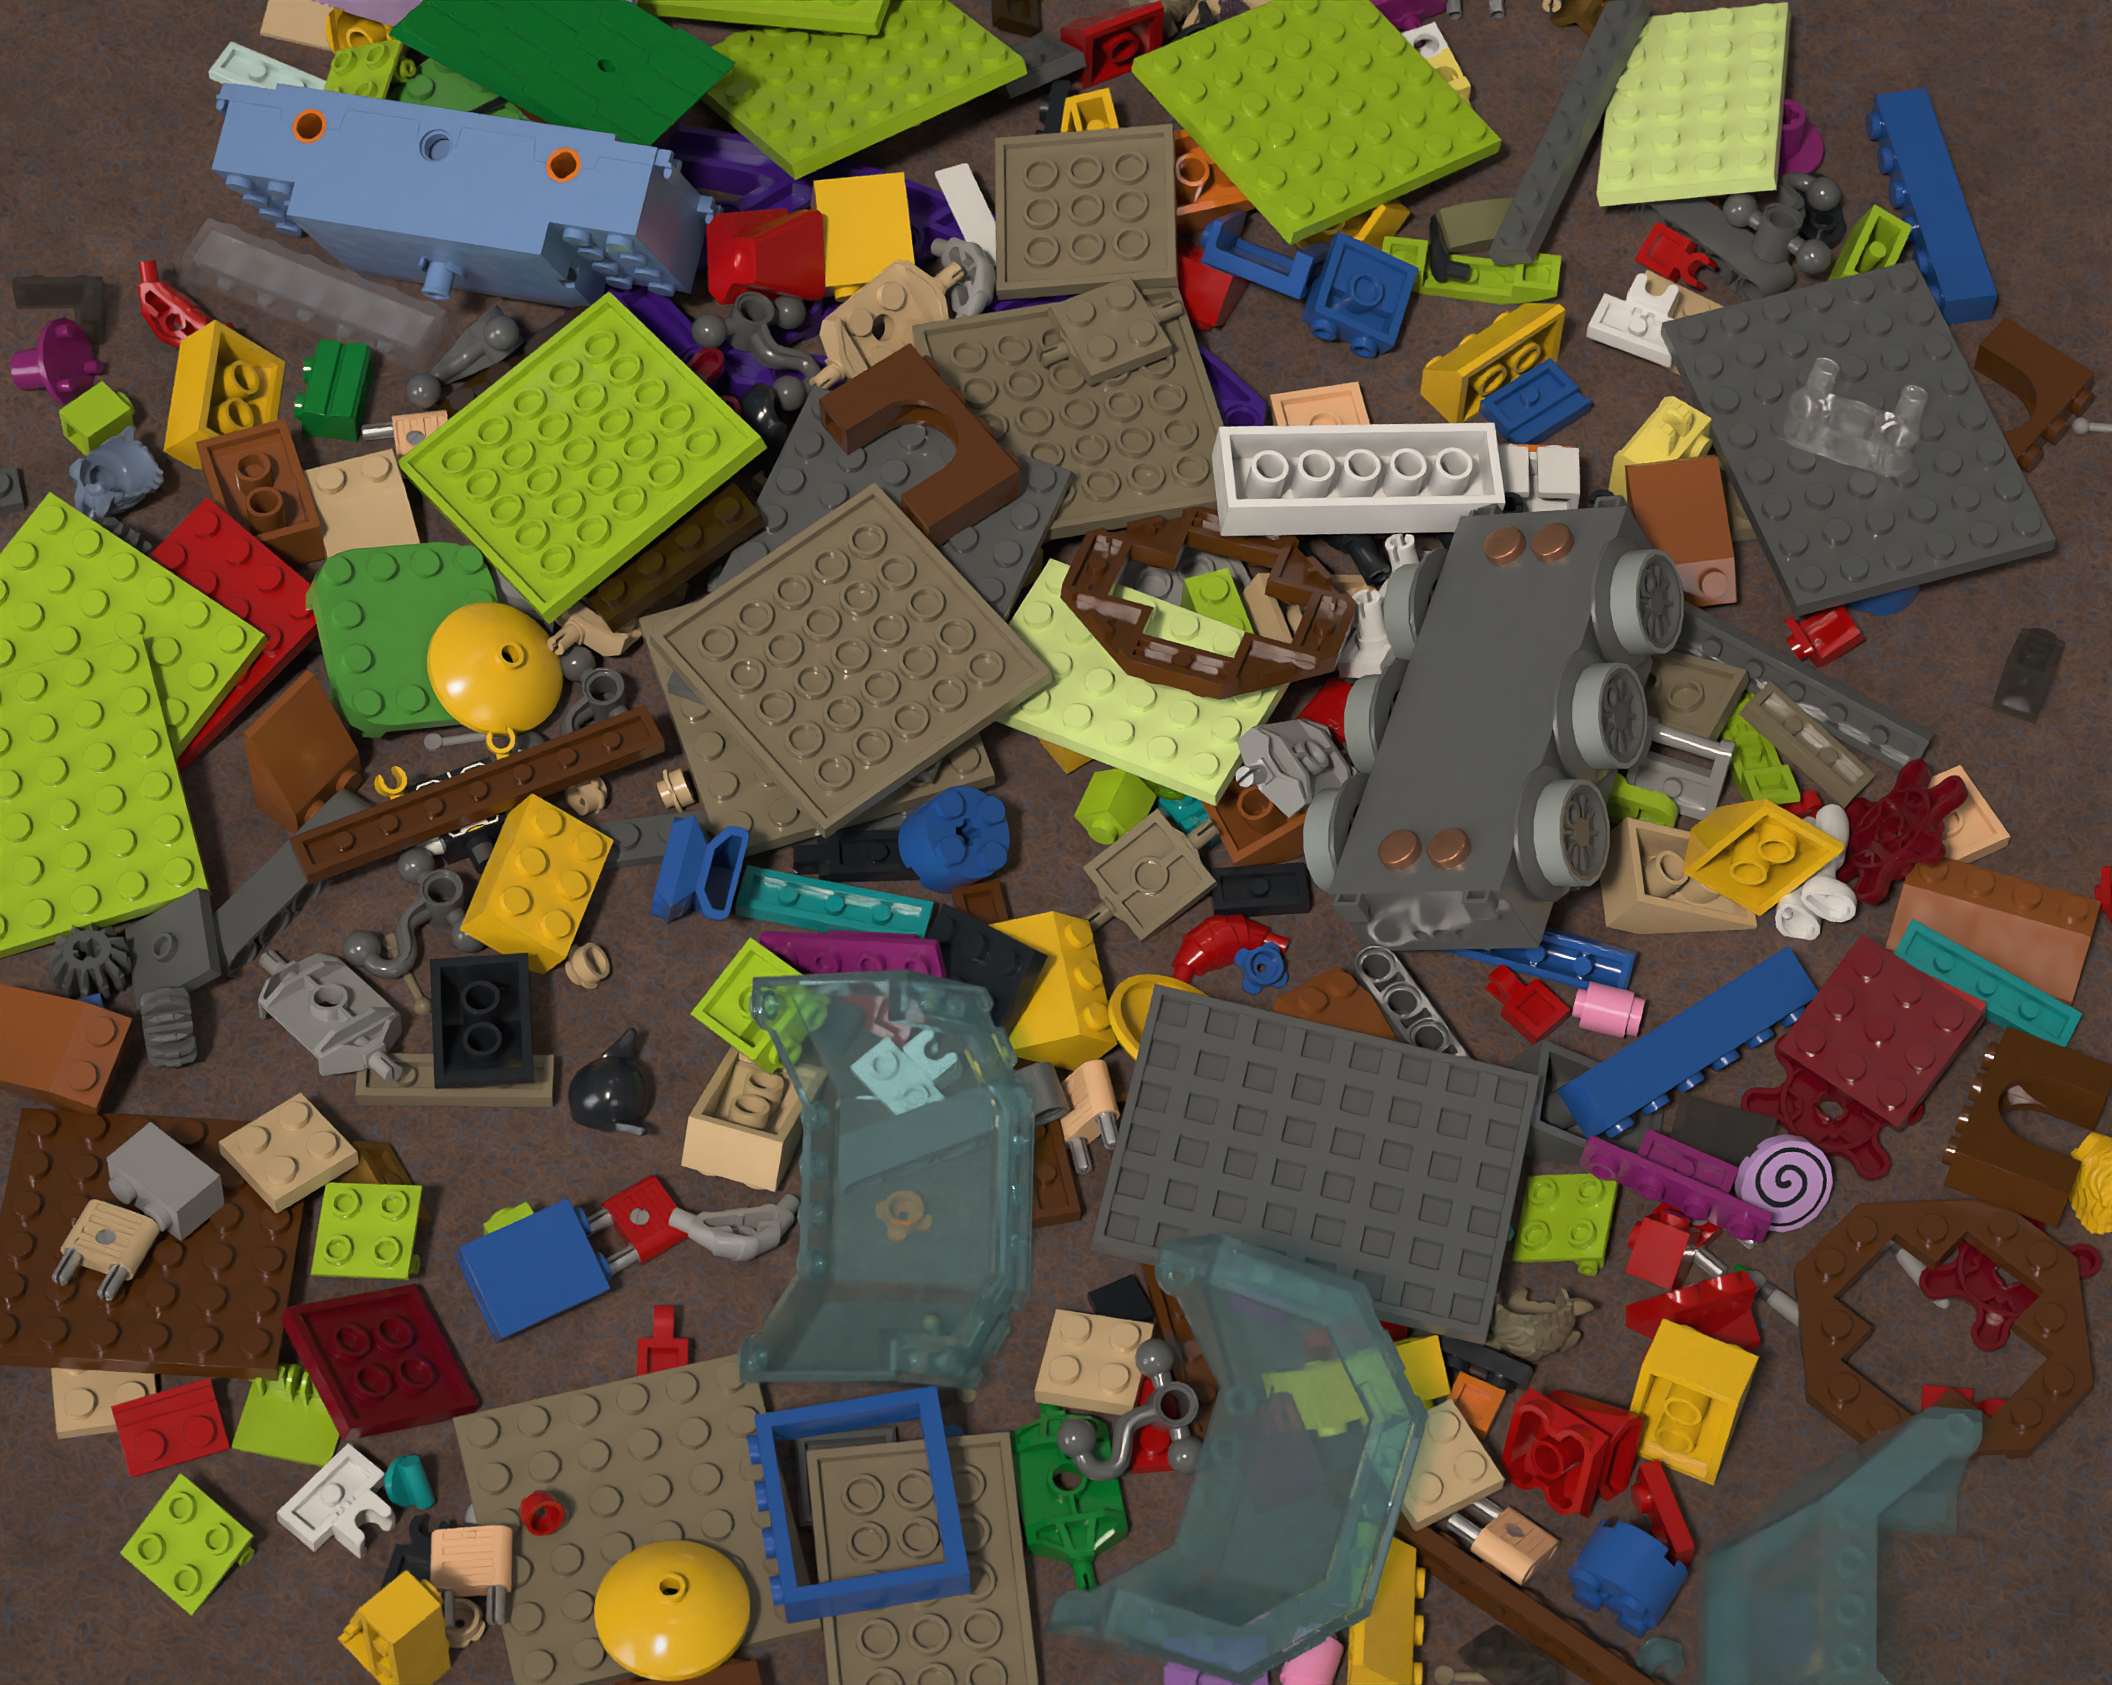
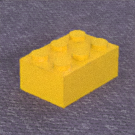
[459,793,614,974]

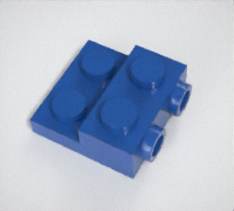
[1300,232,1418,358]

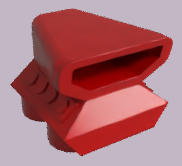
[706,208,825,305]
[1625,1269,1761,1363]
[1500,1387,1644,1519]

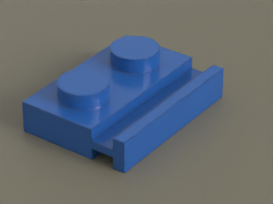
[1479,358,1592,445]

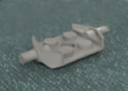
[1236,718,1358,818]
[258,950,402,1084]

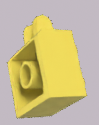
[1608,396,1712,502]

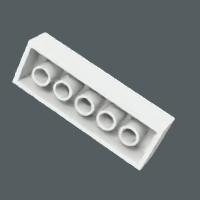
[1212,423,1506,536]

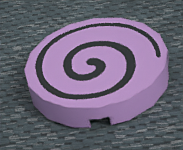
[1735,1134,1833,1232]

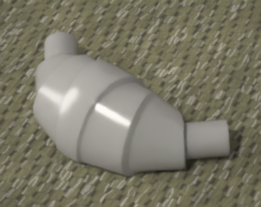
[931,237,996,318]
[669,1194,800,1262]

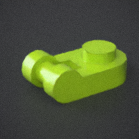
[1606,773,1679,828]

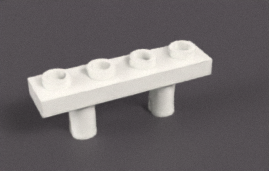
[1337,533,1430,678]

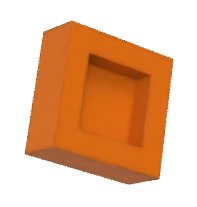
[1445,1371,1506,1441]

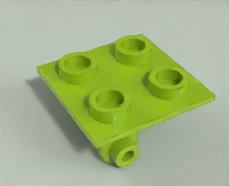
[324,39,416,99]
[1512,1173,1618,1276]
[311,1182,423,1280]
[231,1362,340,1467]
[120,1473,255,1616]

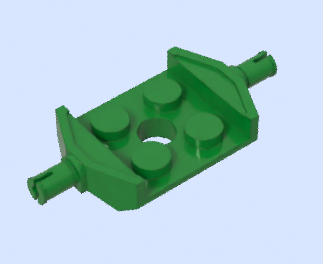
[1010,1403,1128,1596]

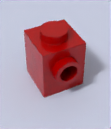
[1625,1209,1702,1290]

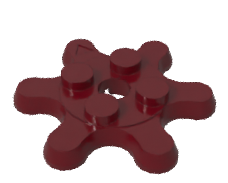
[1836,759,1968,905]
[1740,1034,1924,1182]
[1919,1213,2102,1353]

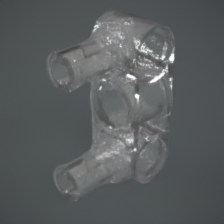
[1783,358,1928,477]

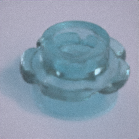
[1636,1637,1685,1683]

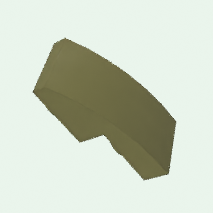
[1436,197,1514,253]

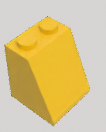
[811,172,915,302]

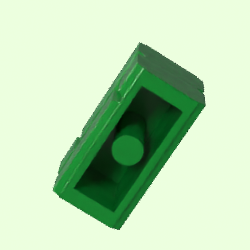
[294,339,374,442]

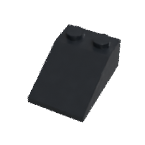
[430,953,534,1089]

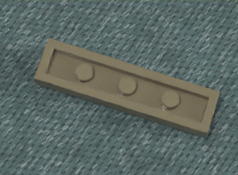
[355,1053,555,1107]

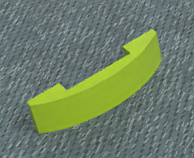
[1382,236,1562,304]
[1719,690,1800,805]

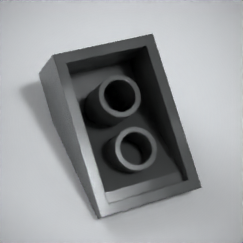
[1511,1039,1666,1166]

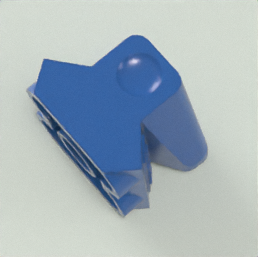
[650,815,749,924]

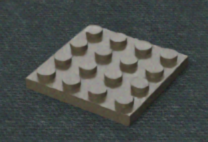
[995,124,1178,300]

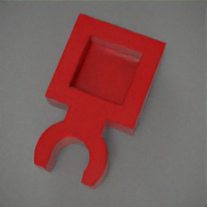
[1634,221,1718,290]

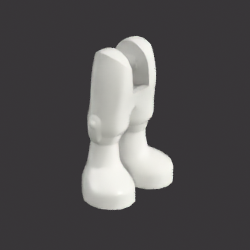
[1775,804,1857,940]

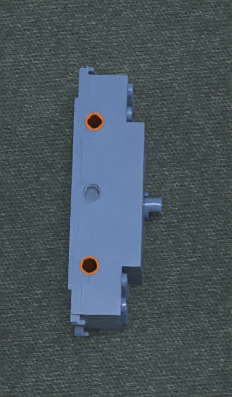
[212,83,724,308]

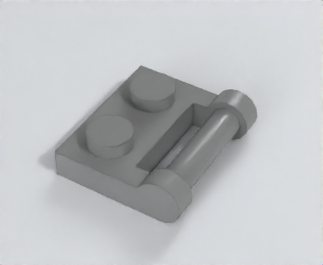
[1626,715,1736,820]

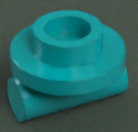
[384,1455,435,1509]

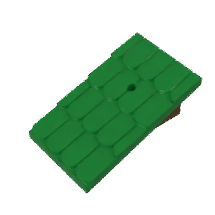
[388,0,736,149]

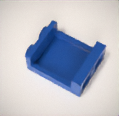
[1200,210,1330,300]
[454,1198,612,1344]

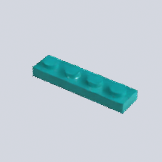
[735,865,934,939]
[1893,919,2083,1047]

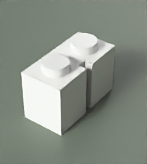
[1498,444,1580,512]

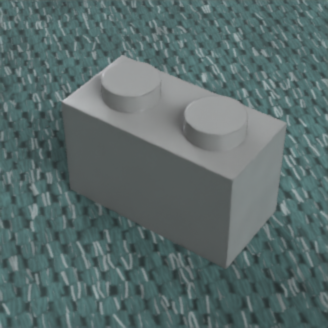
[107,1122,224,1241]

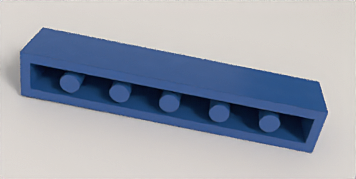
[1865,88,1998,325]
[1556,945,1818,1140]

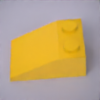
[1682,798,1844,916]
[1629,1319,1759,1486]

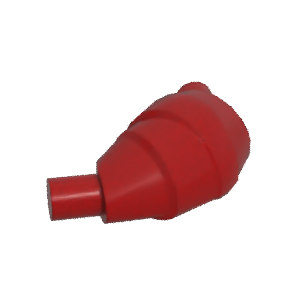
[137,260,236,349]
[1171,914,1290,984]

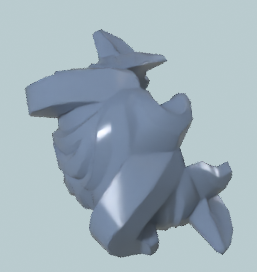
[69,425,164,521]

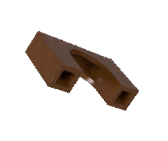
[1974,317,2095,473]
[819,343,1023,548]
[1941,1026,2112,1227]

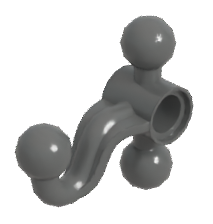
[1723,172,1841,275]
[691,291,821,411]
[406,305,525,409]
[510,645,629,755]
[343,847,485,979]
[1056,1338,1207,1482]

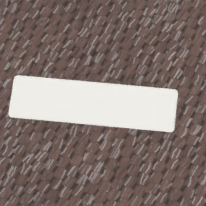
[935,163,996,267]

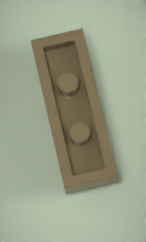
[1739,681,1876,808]

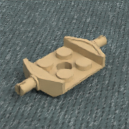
[809,260,964,390]
[547,581,689,656]

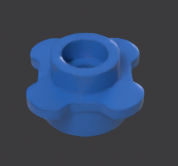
[1234,942,1288,995]

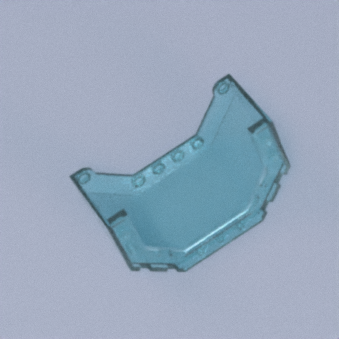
[737,970,1035,1390]
[1044,1234,1429,1685]
[1696,1406,1982,1685]

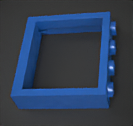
[747,1386,971,1624]

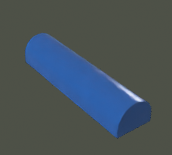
[1441,927,1637,990]

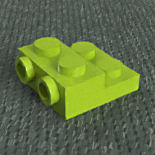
[690,937,831,1076]

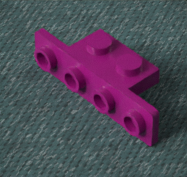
[759,930,947,985]
[1579,1129,1774,1243]

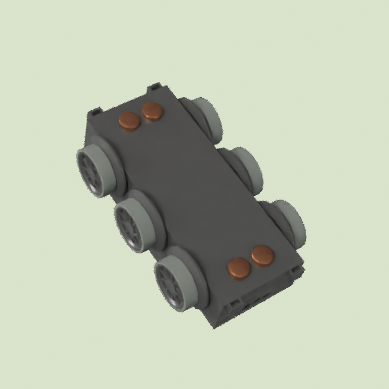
[1303,495,1684,951]

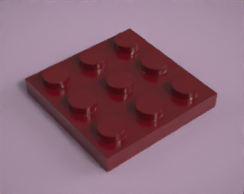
[1777,934,1983,1133]
[280,1284,479,1441]

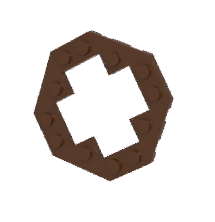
[1060,506,1358,700]
[1793,1199,2094,1463]

